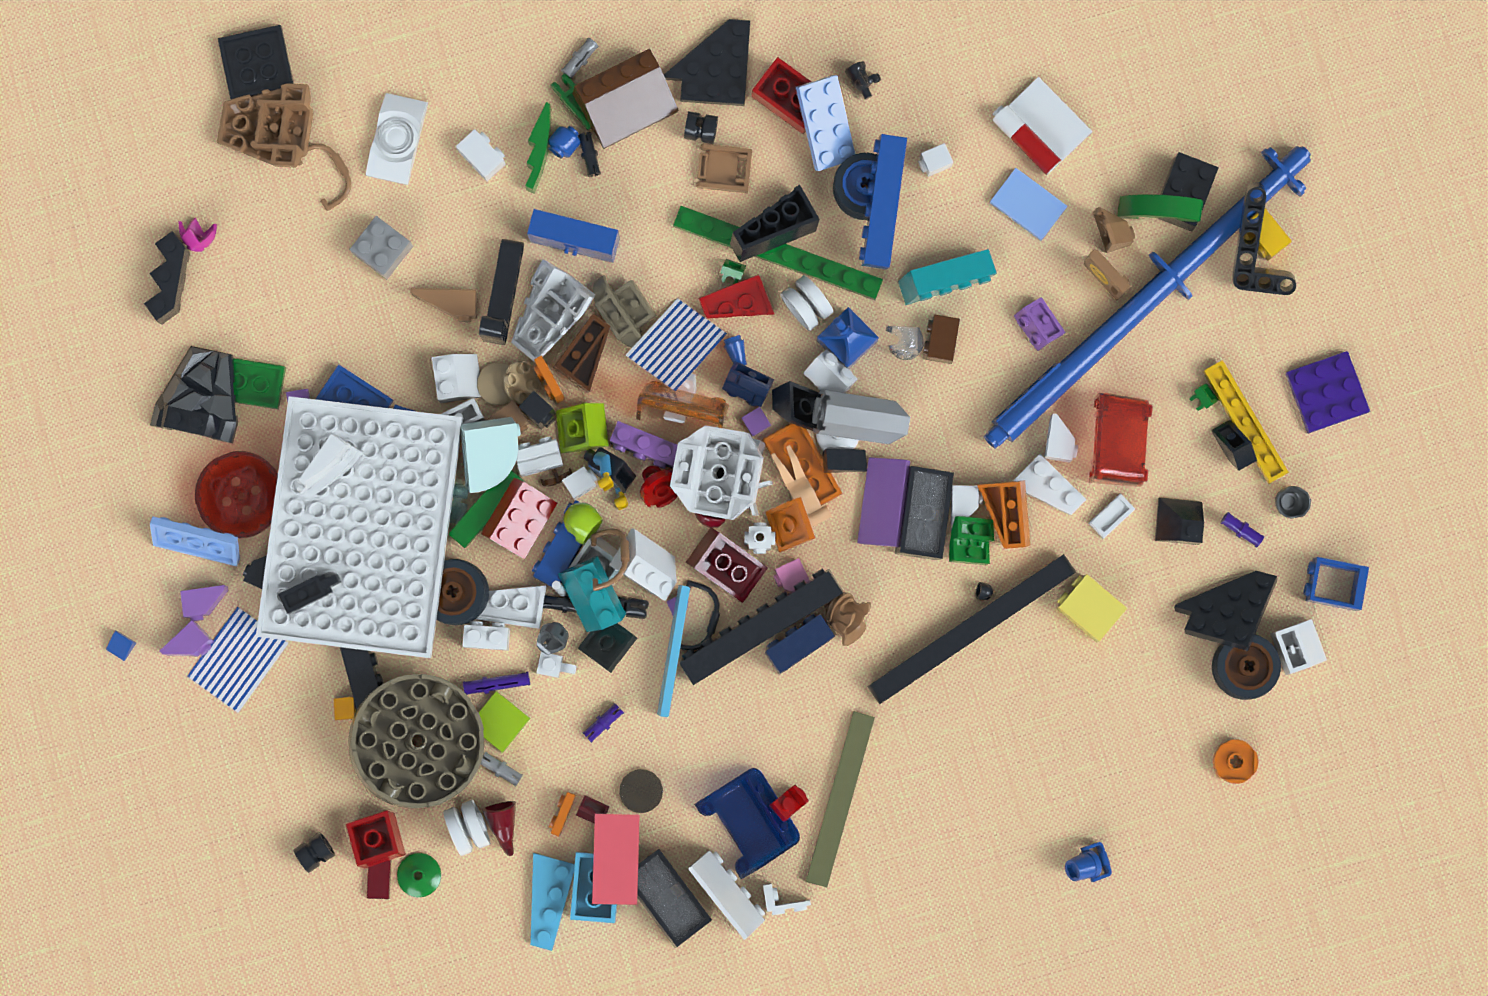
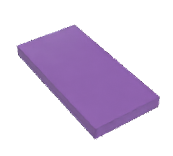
[857,457,910,547]

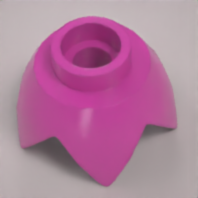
[178,218,217,252]

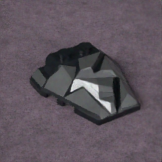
[150,346,238,444]

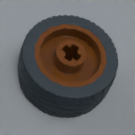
[436,559,489,625]
[1212,634,1281,700]

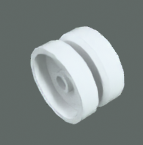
[780,275,833,331]
[443,799,490,856]

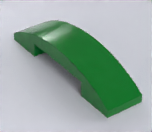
[1117,194,1203,222]

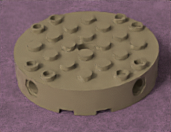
[348,674,484,809]

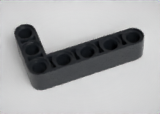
[1232,182,1296,295]
[479,239,524,345]

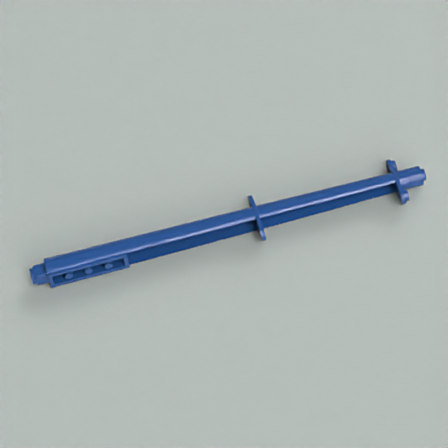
[983,146,1311,449]

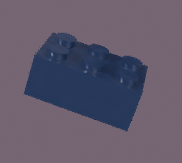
[765,614,835,675]

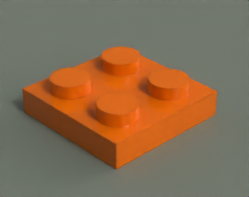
[533,355,565,404]
[765,497,815,553]

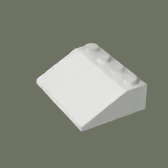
[688,850,765,940]

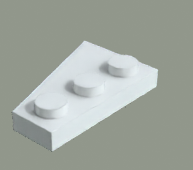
[1013,454,1087,516]

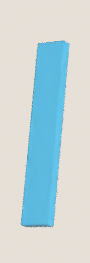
[657,585,690,717]

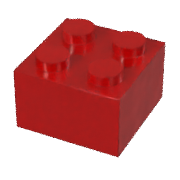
[346,810,406,868]

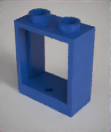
[1303,557,1369,611]

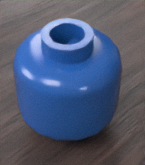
[548,126,580,159]

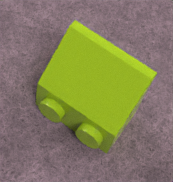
[556,403,609,453]

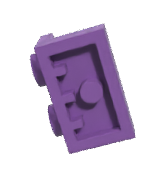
[1014,297,1066,351]

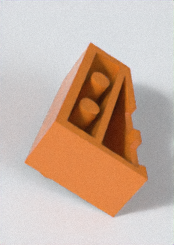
[977,480,1030,549]

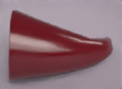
[482,801,516,856]

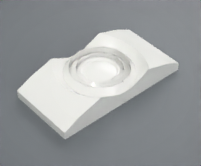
[366,93,428,185]

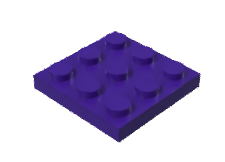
[1285,351,1370,434]

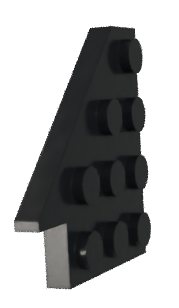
[664,19,750,106]
[1174,571,1277,651]

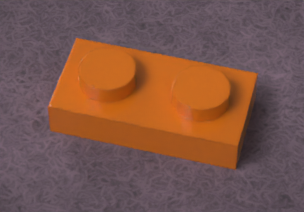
[549,792,576,837]

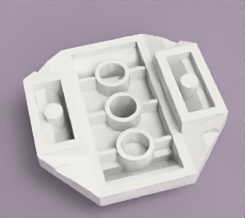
[670,425,764,520]

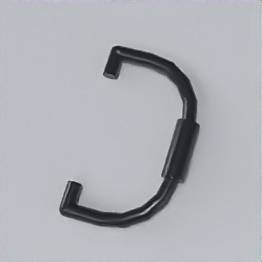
[680,580,721,651]

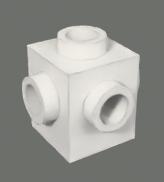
[744,522,775,554]

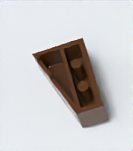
[553,314,611,393]

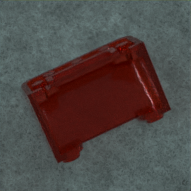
[1089,393,1153,487]

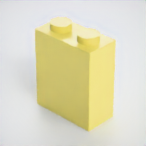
[1056,574,1127,643]

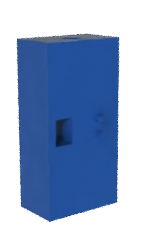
[527,209,620,263]

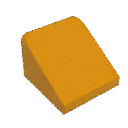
[333,697,357,721]

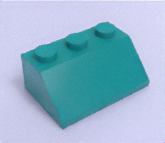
[558,556,626,632]

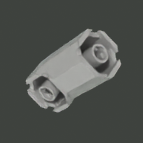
[812,389,910,444]

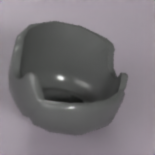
[1275,486,1311,519]

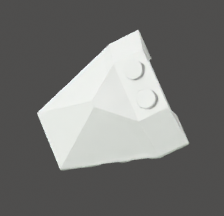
[511,259,595,362]

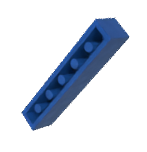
[859,134,907,270]

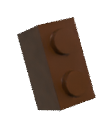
[923,314,960,364]

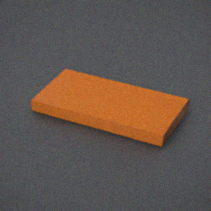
[762,423,843,506]

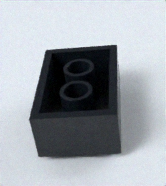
[1157,152,1219,232]

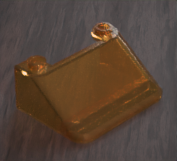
[636,381,729,428]

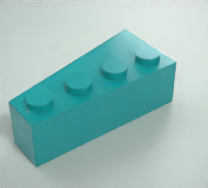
[898,249,997,305]

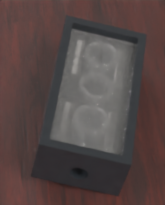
[895,466,954,560]
[637,849,712,948]

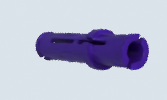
[463,671,530,695]

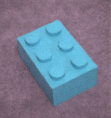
[570,852,617,923]

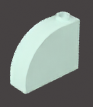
[461,417,521,493]

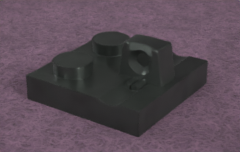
[578,623,637,673]

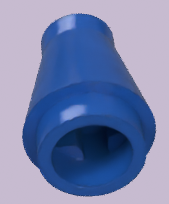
[724,335,747,365]

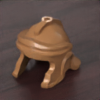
[824,592,871,646]

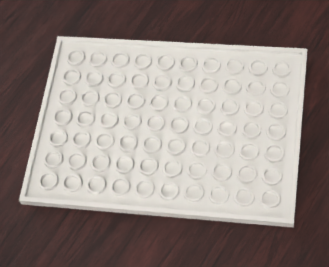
[256,396,463,658]

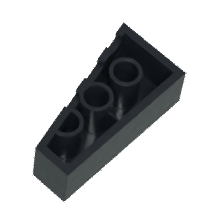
[730,184,820,262]

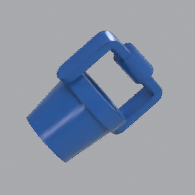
[1065,842,1112,882]

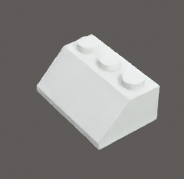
[609,528,677,601]

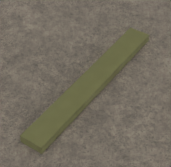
[806,711,875,888]

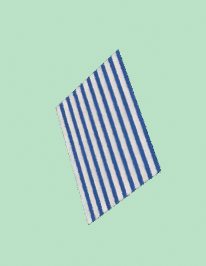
[626,298,727,391]
[187,607,288,713]

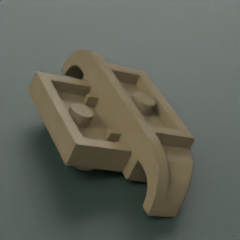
[593,275,657,348]

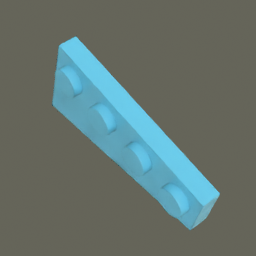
[530,853,575,951]

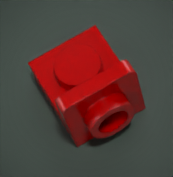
[770,784,809,822]

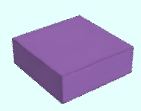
[741,407,771,437]

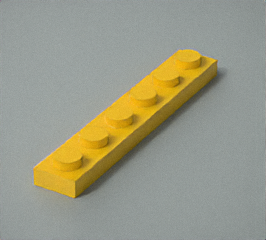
[1203,360,1289,484]

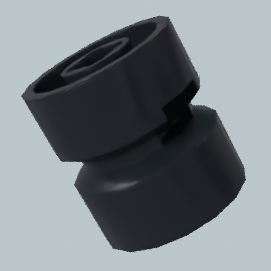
[684,111,718,144]
[293,832,335,873]

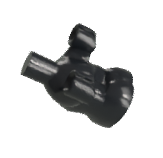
[845,61,881,100]

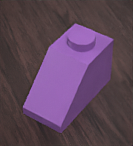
[180,585,228,621]
[160,620,214,657]

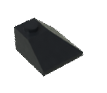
[772,381,821,431]
[1155,498,1204,545]

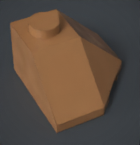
[1093,207,1135,253]

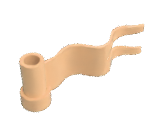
[771,445,832,530]

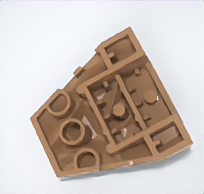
[217,84,313,168]

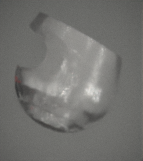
[885,325,924,361]

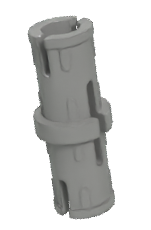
[561,38,599,79]
[481,752,523,787]

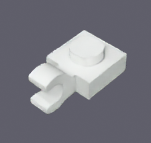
[537,652,577,678]

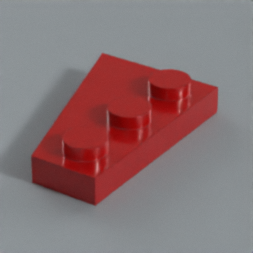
[698,274,775,319]

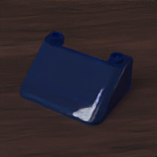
[694,768,800,879]

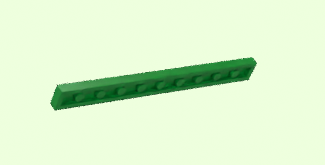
[673,206,883,300]

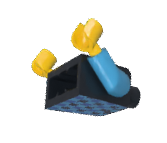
[584,447,636,511]

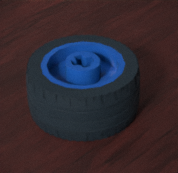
[833,152,876,220]

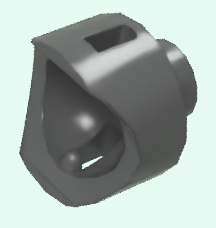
[537,622,569,655]

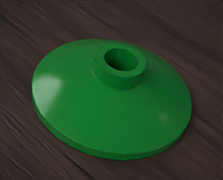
[397,853,441,898]

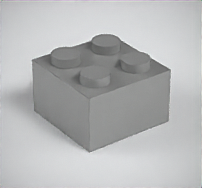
[349,216,413,280]

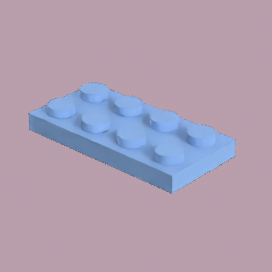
[796,75,855,171]
[150,516,240,567]

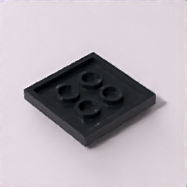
[218,25,294,99]

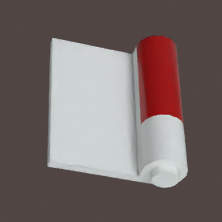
[993,77,1093,175]

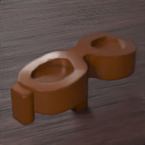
[540,468,572,487]

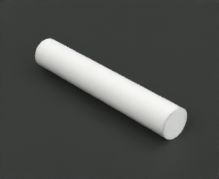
[552,581,568,597]

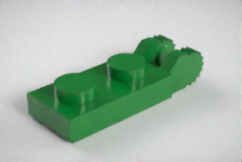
[551,73,591,131]

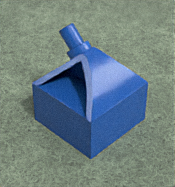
[817,307,879,369]

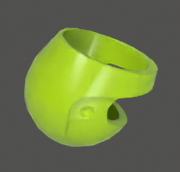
[563,502,603,545]

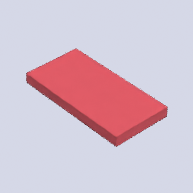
[592,814,640,905]

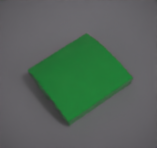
[949,516,994,565]

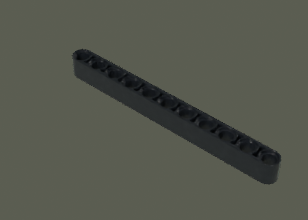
[867,554,1076,705]

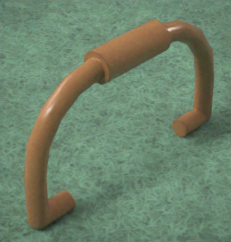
[298,144,351,211]
[591,528,630,591]

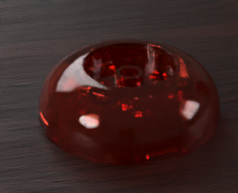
[195,451,278,539]

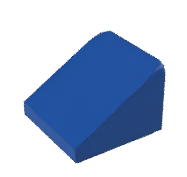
[106,630,136,661]

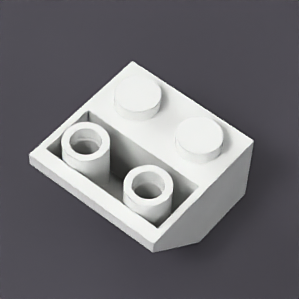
[1270,619,1327,675]

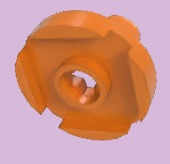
[1213,740,1258,784]

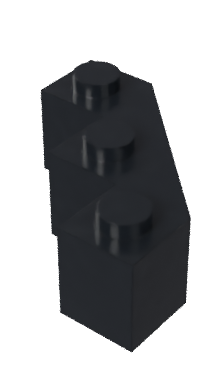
[144,231,190,325]

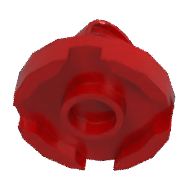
[640,465,678,508]

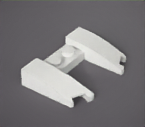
[297,434,363,497]

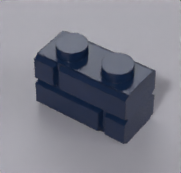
[722,361,774,407]

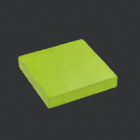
[479,691,531,753]

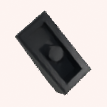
[823,449,867,473]

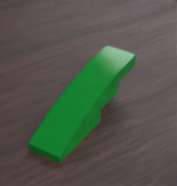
[525,102,552,194]
[449,470,525,548]

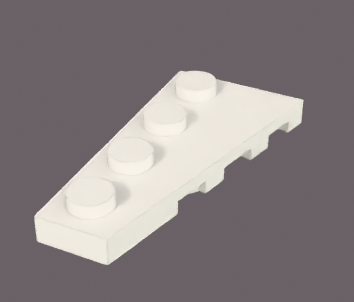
[456,585,547,629]

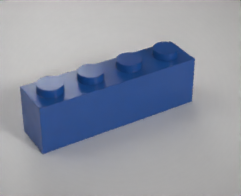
[532,500,582,587]

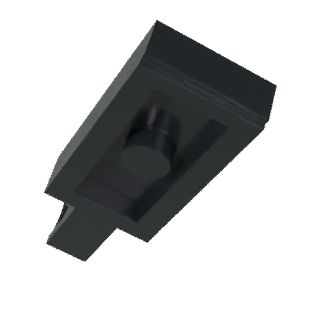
[278,574,341,614]

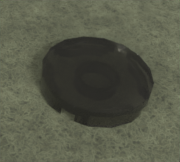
[619,769,663,813]

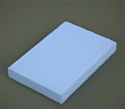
[990,168,1067,241]

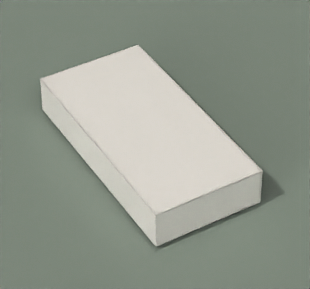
[1088,493,1135,539]

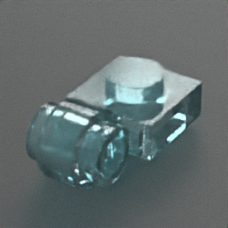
[449,482,469,524]

